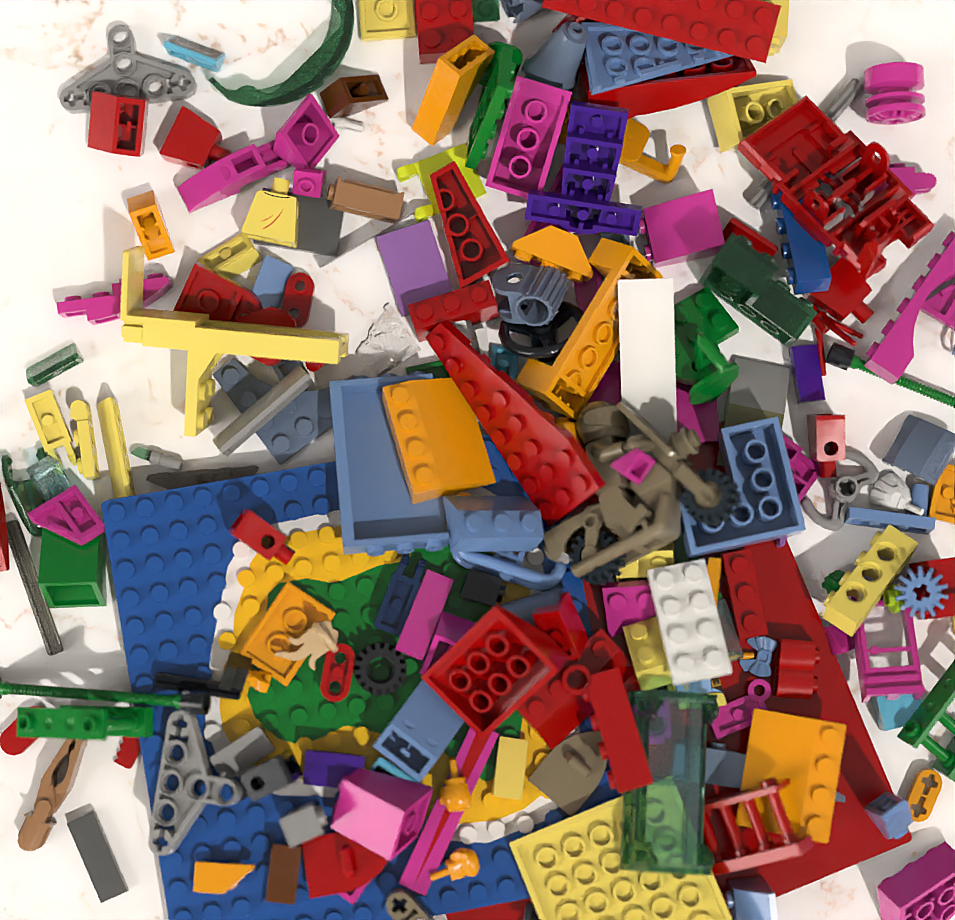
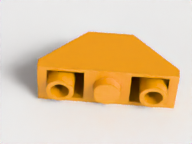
[509,226,593,283]

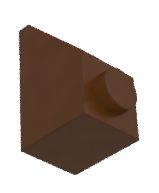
[319,74,389,119]

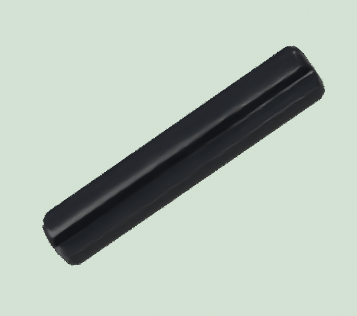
[155,672,242,700]

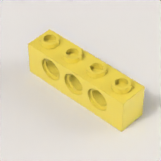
[822,524,919,637]

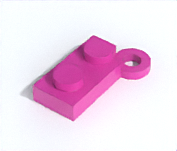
[705,679,771,739]

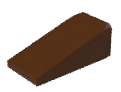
[265,842,302,905]

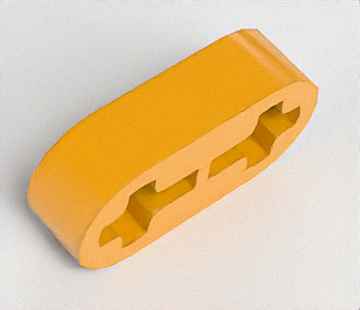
[905,768,943,822]

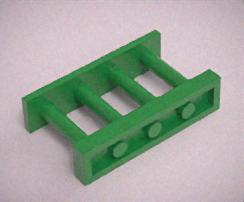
[896,659,955,782]
[17,705,153,740]

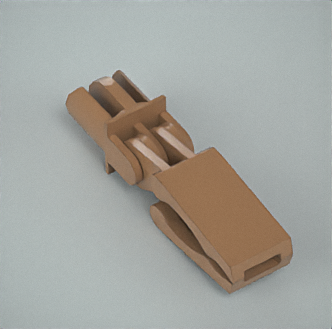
[17,739,88,852]

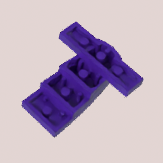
[524,101,642,237]

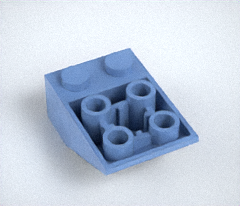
[372,679,464,783]

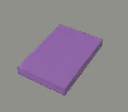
[376,220,453,317]

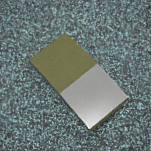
[716,357,791,467]

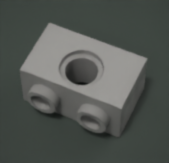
[279,801,327,848]

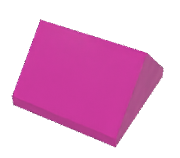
[273,94,340,170]

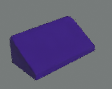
[788,344,826,404]

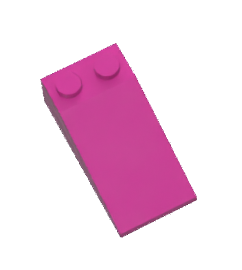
[485,75,572,199]

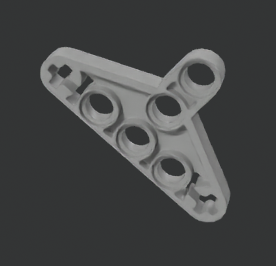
[59,25,197,114]
[148,710,242,856]

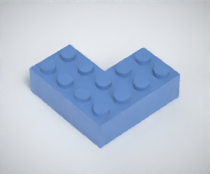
[681,416,806,559]

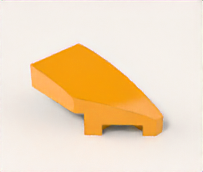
[193,861,255,894]

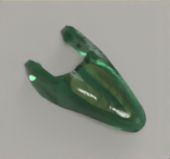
[1,447,55,537]

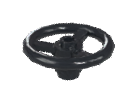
[498,301,584,362]

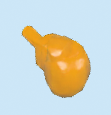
[439,760,472,812]
[429,848,480,881]

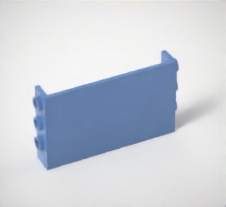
[329,371,449,556]

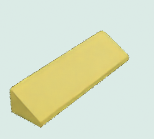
[97,397,136,499]

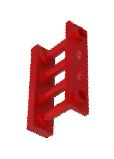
[685,776,815,876]

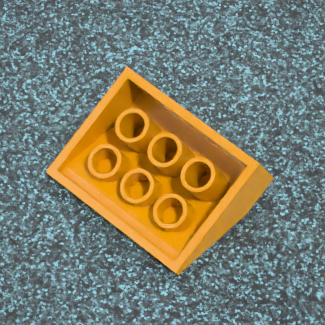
[382,378,496,504]
[736,708,846,843]

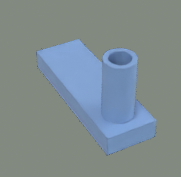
[844,484,936,535]

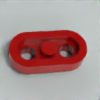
[281,273,315,328]
[320,643,355,702]

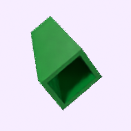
[38,527,107,608]

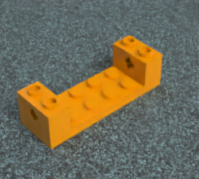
[515,237,663,420]

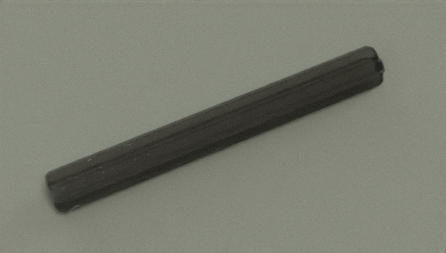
[6,520,63,656]

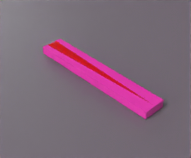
[398,727,499,896]

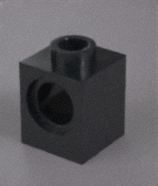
[459,568,506,607]

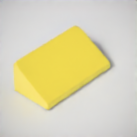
[197,233,262,279]

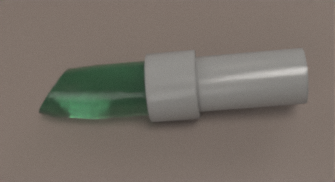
[130,447,183,471]

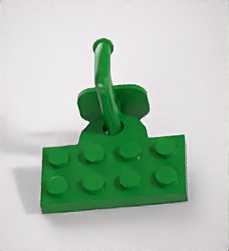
[465,41,523,170]
[618,286,739,404]

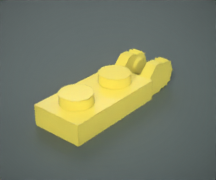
[24,389,78,473]
[69,399,100,481]

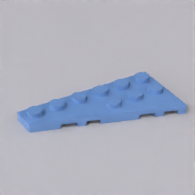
[581,22,734,95]

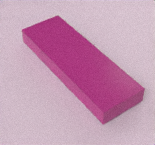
[395,569,454,660]

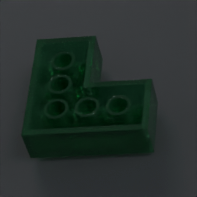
[698,233,818,348]

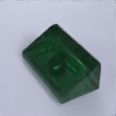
[26,343,84,387]

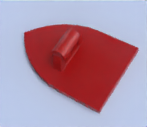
[301,833,389,899]

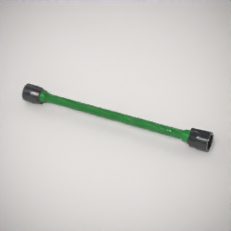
[825,342,955,408]
[0,677,211,715]

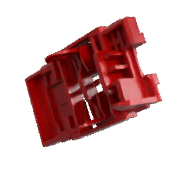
[737,95,935,281]

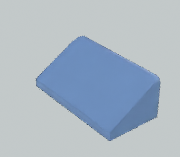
[252,255,294,309]

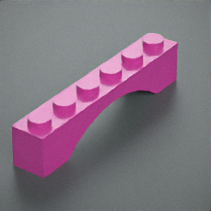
[864,230,955,385]

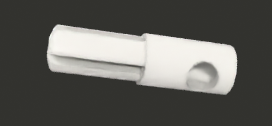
[326,114,364,133]

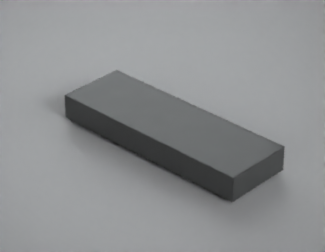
[67,811,129,903]

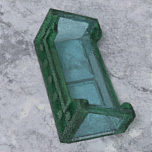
[620,689,719,875]

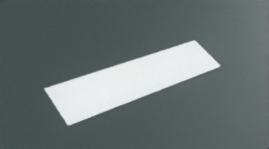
[618,278,677,458]

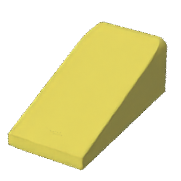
[491,736,528,800]

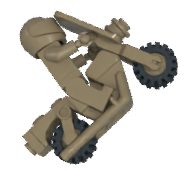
[544,400,741,585]

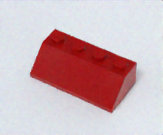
[516,628,635,750]

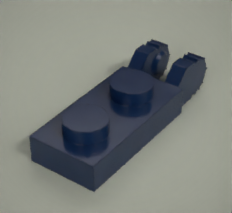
[373,553,427,637]

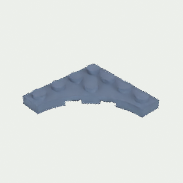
[212,358,355,465]

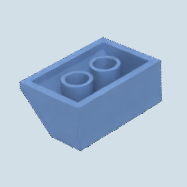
[443,496,544,552]
[724,875,778,920]

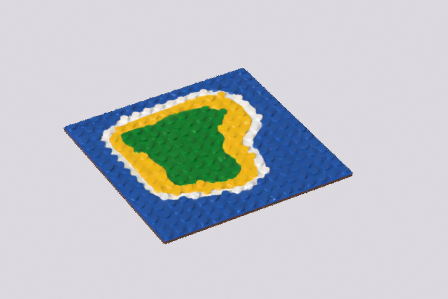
[101,435,622,920]

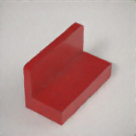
[532,592,588,661]

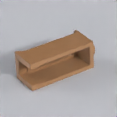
[326,176,405,224]

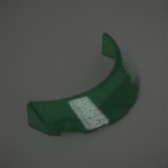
[208,0,354,107]

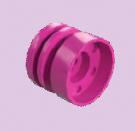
[864,62,926,125]

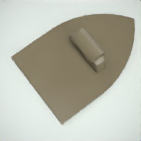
[527,731,607,817]

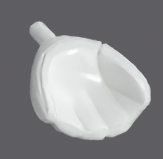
[870,473,924,516]

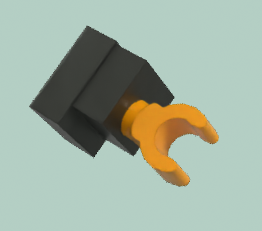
[219,651,272,693]

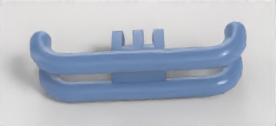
[452,551,566,592]

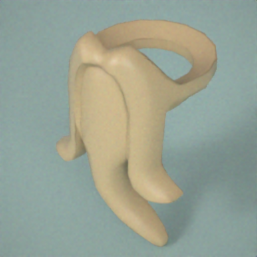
[274,621,338,670]

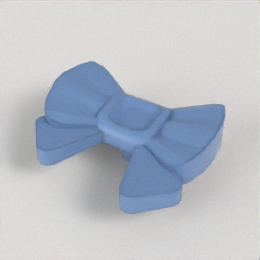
[739,636,778,677]

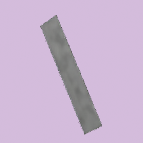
[320,212,415,269]

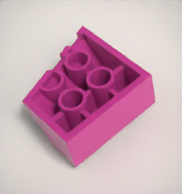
[877,841,955,920]

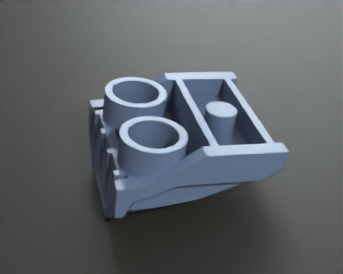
[881,414,955,486]

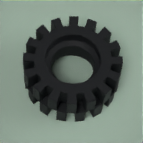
[354,642,407,696]

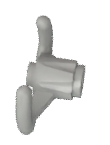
[801,449,879,532]

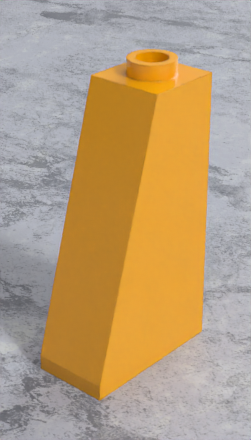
[412,34,495,146]

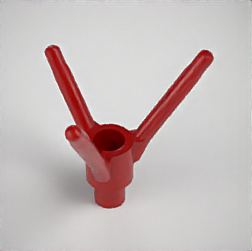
[806,305,864,376]

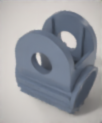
[492,264,569,326]

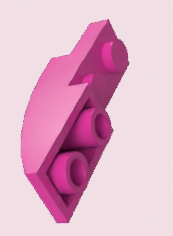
[177,140,291,213]
[57,273,173,325]

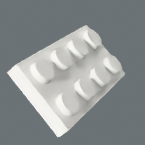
[646,559,732,686]

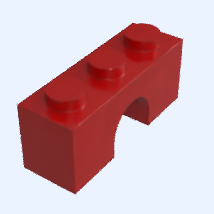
[407,280,499,343]
[718,549,768,640]

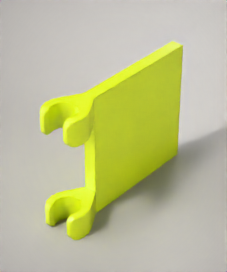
[396,143,487,223]

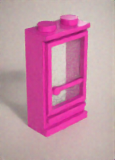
[850,597,925,703]

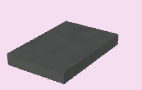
[253,188,345,257]

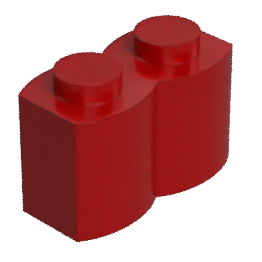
[774,638,820,699]

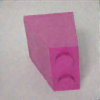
[639,189,725,268]
[331,768,433,861]

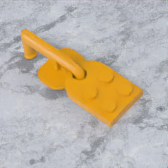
[558,97,687,184]

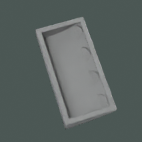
[212,365,314,457]

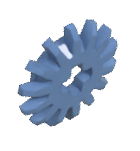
[894,566,948,619]

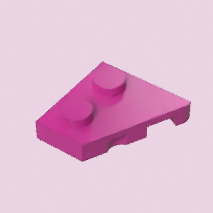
[27,485,105,546]

